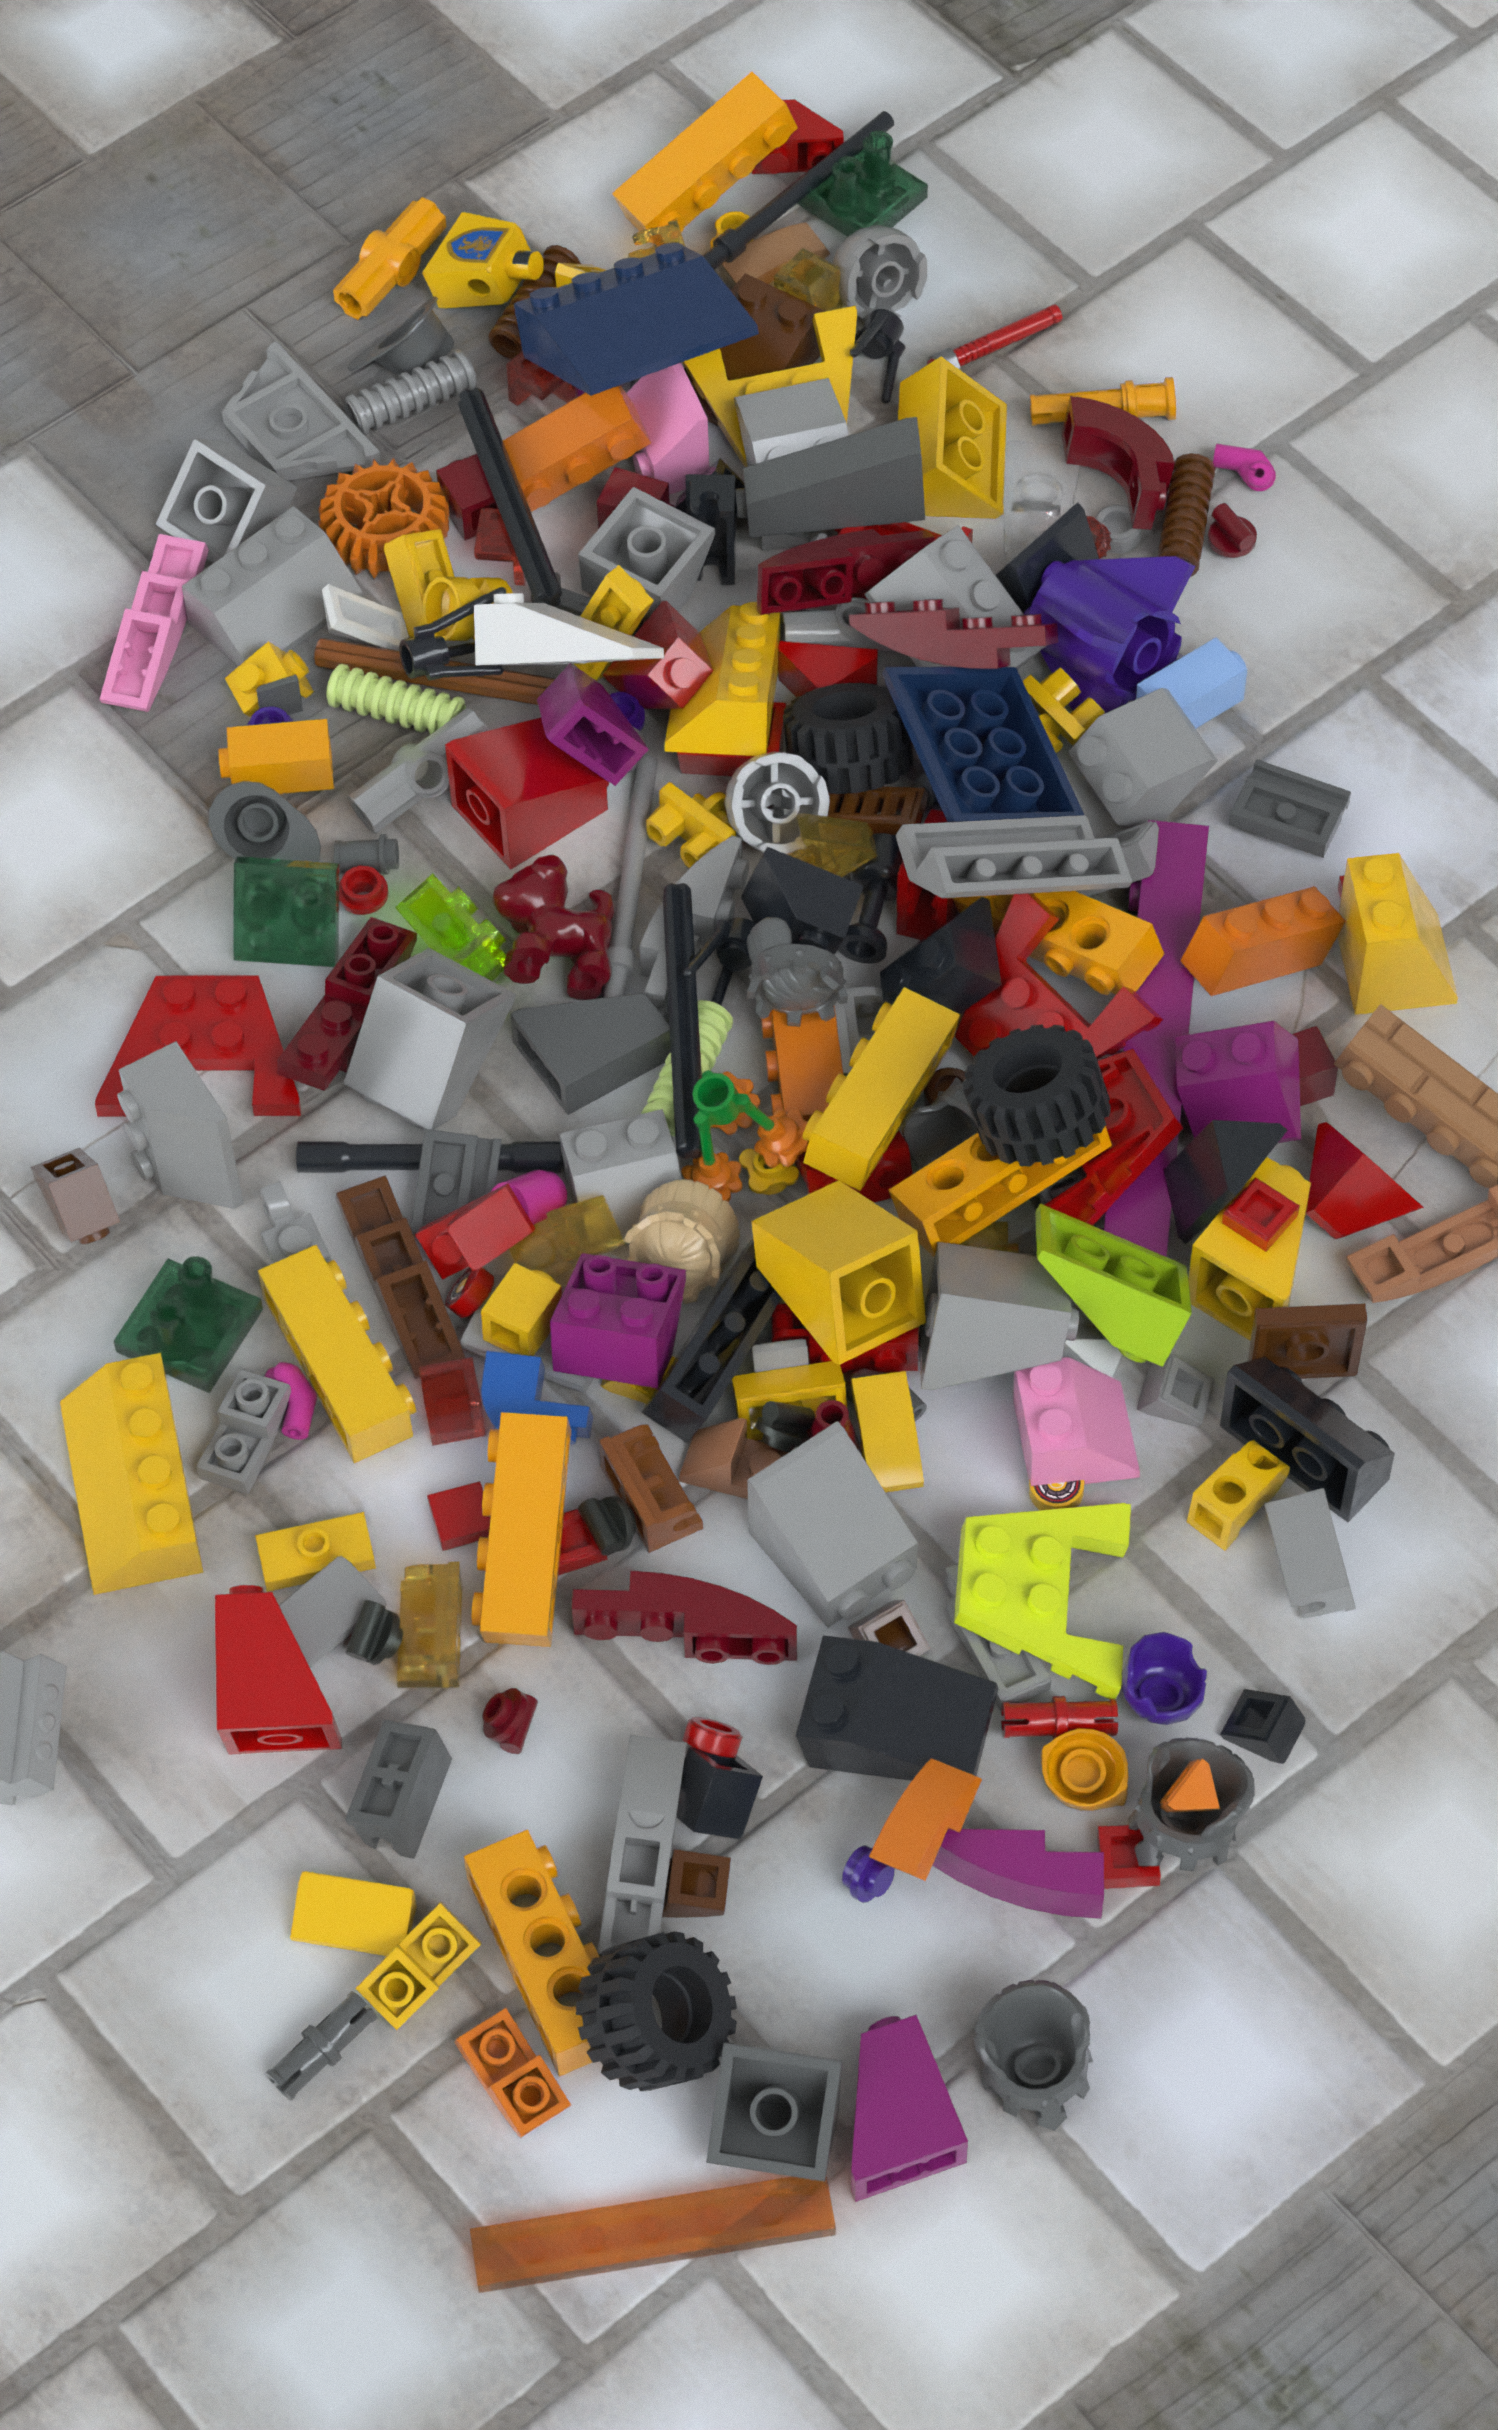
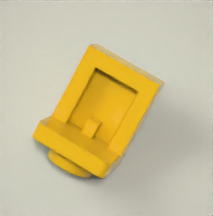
[225,641,314,718]

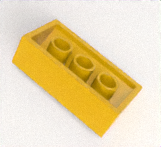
[665,602,781,756]
[60,1353,204,1595]

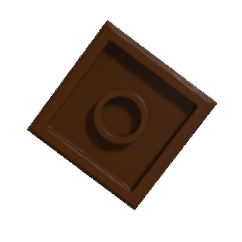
[1247,1303,1367,1379]

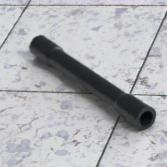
[296,1141,562,1173]

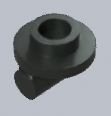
[755,1401,815,1452]
[578,1496,636,1556]
[345,1600,403,1665]

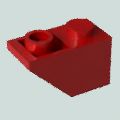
[752,99,844,174]

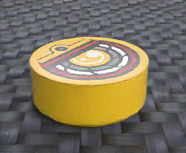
[1029,1479,1084,1510]

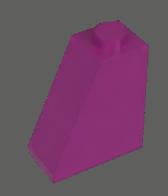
[537,663,649,786]
[851,2014,968,2202]

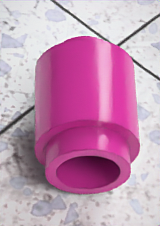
[491,1170,567,1227]

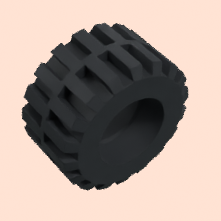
[783,683,913,794]
[963,1024,1111,1166]
[576,1931,737,2091]

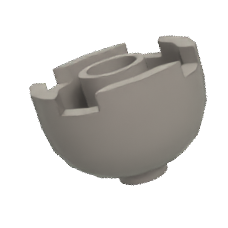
[832,225,927,322]
[724,751,830,854]

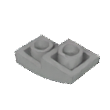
[196,1369,291,1495]

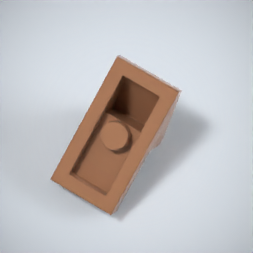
[679,1418,789,1499]

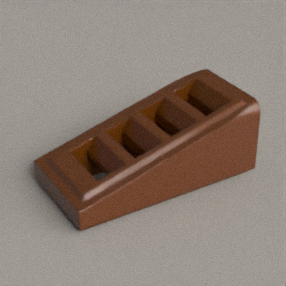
[818,786,929,847]

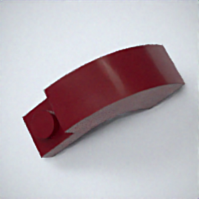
[1061,396,1175,530]

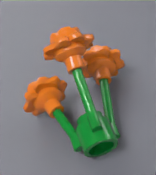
[681,1070,809,1202]

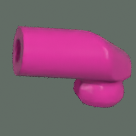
[1213,443,1276,491]
[264,1362,317,1440]

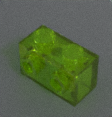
[395,873,507,981]

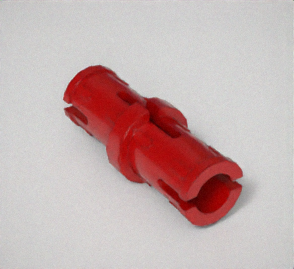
[1001,1696,1118,1740]

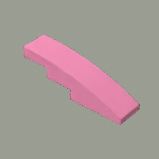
[99,534,209,712]

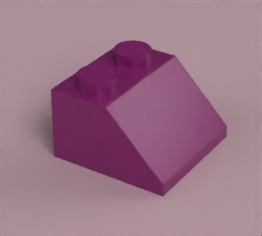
[1175,1021,1301,1143]

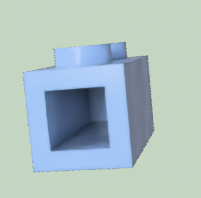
[1136,637,1247,729]

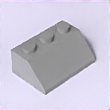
[182,506,363,666]
[865,525,1046,670]
[117,1041,244,1209]

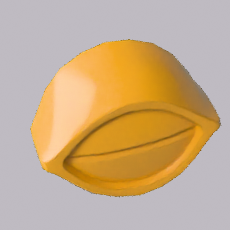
[1041,1729,1128,1811]

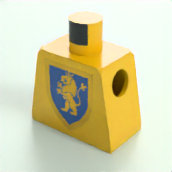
[422,212,544,308]

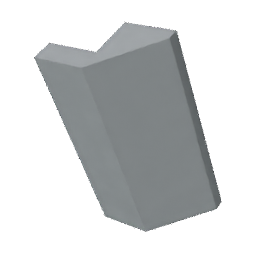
[895,815,1132,898]

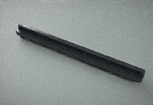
[458,388,562,607]
[663,883,702,1159]

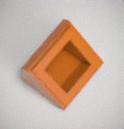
[1159,1758,1220,1812]

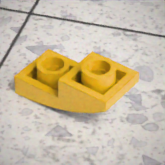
[851,1371,924,1493]
[355,1901,482,2030]

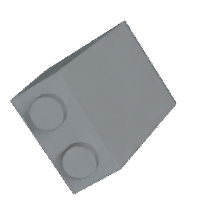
[343,948,516,1130]
[918,1242,1079,1390]
[747,1421,918,1628]

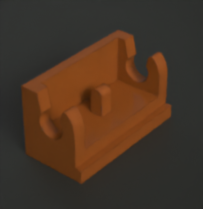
[599,1424,703,1553]

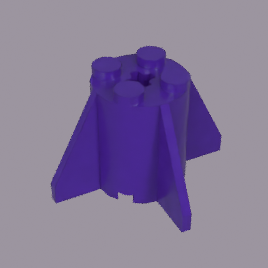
[1024,556,1195,713]

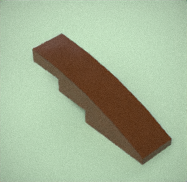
[335,1175,466,1379]

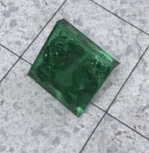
[797,131,928,237]
[233,856,340,967]
[113,1256,263,1393]

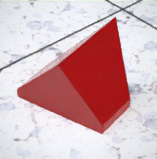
[1306,1122,1424,1239]

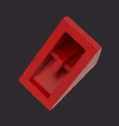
[778,641,878,698]

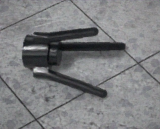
[849,309,906,403]
[399,587,506,681]
[683,917,756,1006]

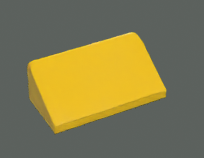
[384,529,455,638]
[732,1361,847,1441]
[290,1871,417,1956]

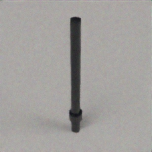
[703,111,894,270]

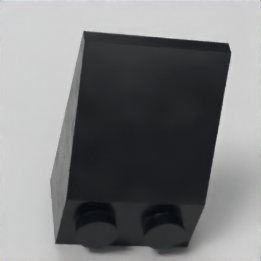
[795,1635,999,1781]

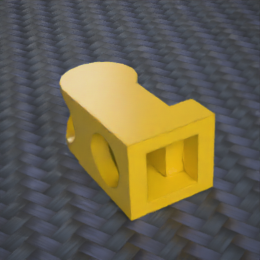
[1186,1440,1290,1551]

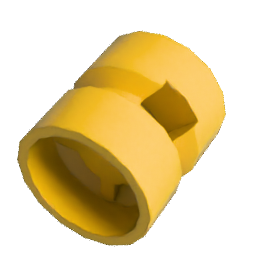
[422,577,513,641]

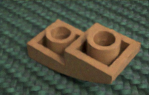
[722,222,830,284]

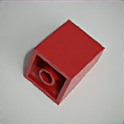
[445,717,609,870]
[215,1585,342,1755]

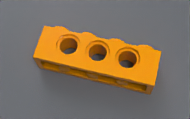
[953,891,1164,995]
[889,1126,1112,1257]
[464,1829,599,2077]

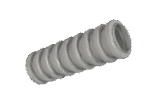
[344,350,477,435]

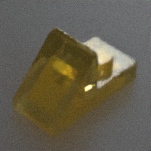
[789,813,877,877]
[509,1195,626,1278]

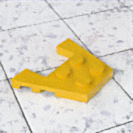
[681,306,857,467]

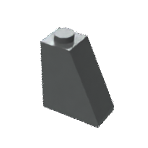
[510,993,671,1115]

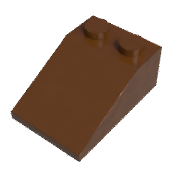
[684,273,825,427]

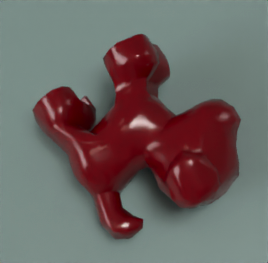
[492,854,614,1000]

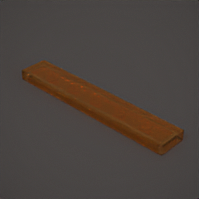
[470,2175,836,2293]

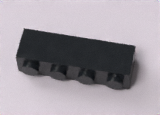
[641,1238,781,1443]

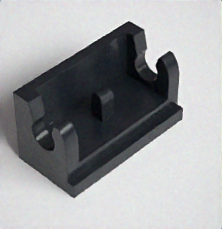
[685,474,736,585]

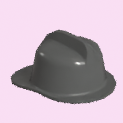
[348,296,454,375]
[208,781,321,888]

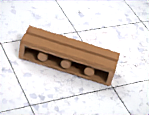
[1334,1004,1498,1188]

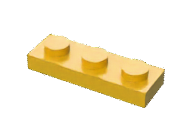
[574,565,654,681]

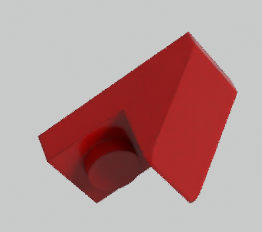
[415,1183,536,1280]

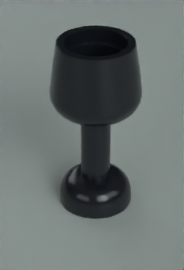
[838,833,903,964]

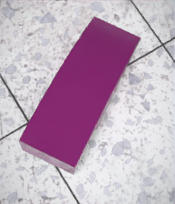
[932,1829,1104,1919]

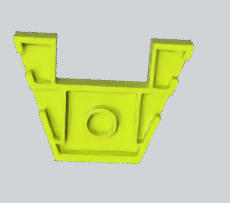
[954,1503,1131,1699]

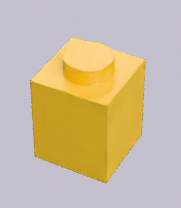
[481,1263,562,1356]

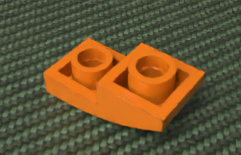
[869,1758,982,1881]
[454,2008,571,2138]

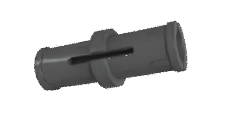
[265,1991,377,2101]

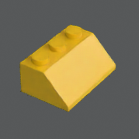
[898,356,1007,519]

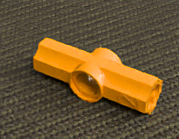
[333,197,447,320]

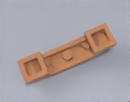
[1346,1185,1498,1303]

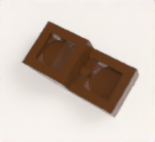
[662,1849,731,1918]

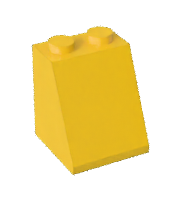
[1337,853,1458,1015]
[1188,1157,1311,1340]
[751,1180,926,1365]

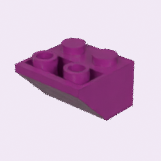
[550,1253,686,1388]

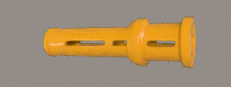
[1030,377,1176,426]

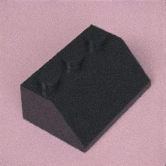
[1220,1357,1395,1523]

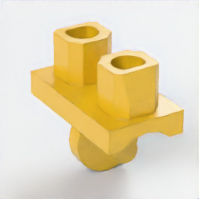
[1023,667,1105,753]
[646,782,736,868]

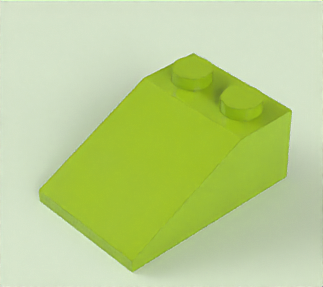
[1035,1204,1192,1367]

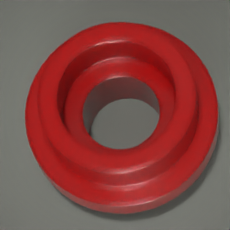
[337,866,389,915]

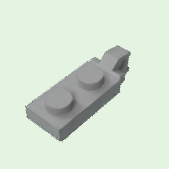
[945,1563,1052,1711]

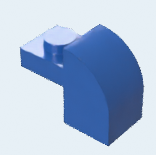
[481,1351,593,1444]

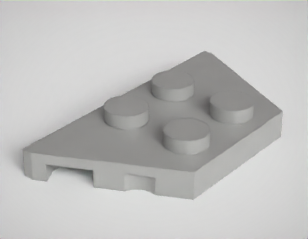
[222,341,381,481]

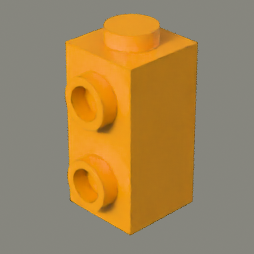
[218,719,334,794]

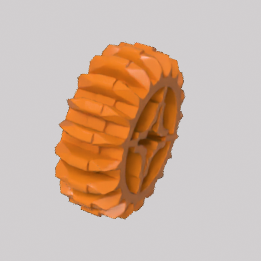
[318,458,450,580]

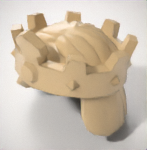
[623,1179,740,1304]

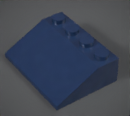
[514,243,759,396]
[882,667,1084,822]

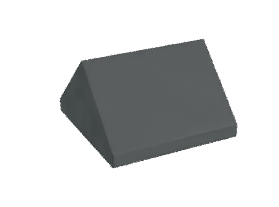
[706,2042,843,2182]

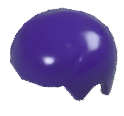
[1121,1632,1207,1725]

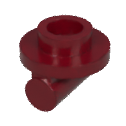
[1208,503,1257,558]
[482,1688,538,1754]

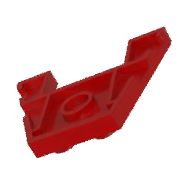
[954,893,1163,1060]
[95,975,301,1117]
[1045,1048,1183,1226]

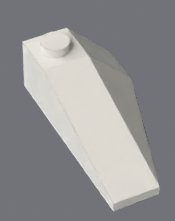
[474,593,664,665]

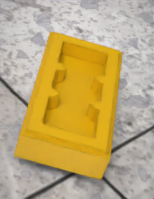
[255,1512,376,1592]

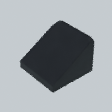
[1220,1689,1306,1764]

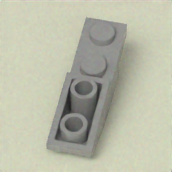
[639,836,749,1013]
[598,1735,687,1957]

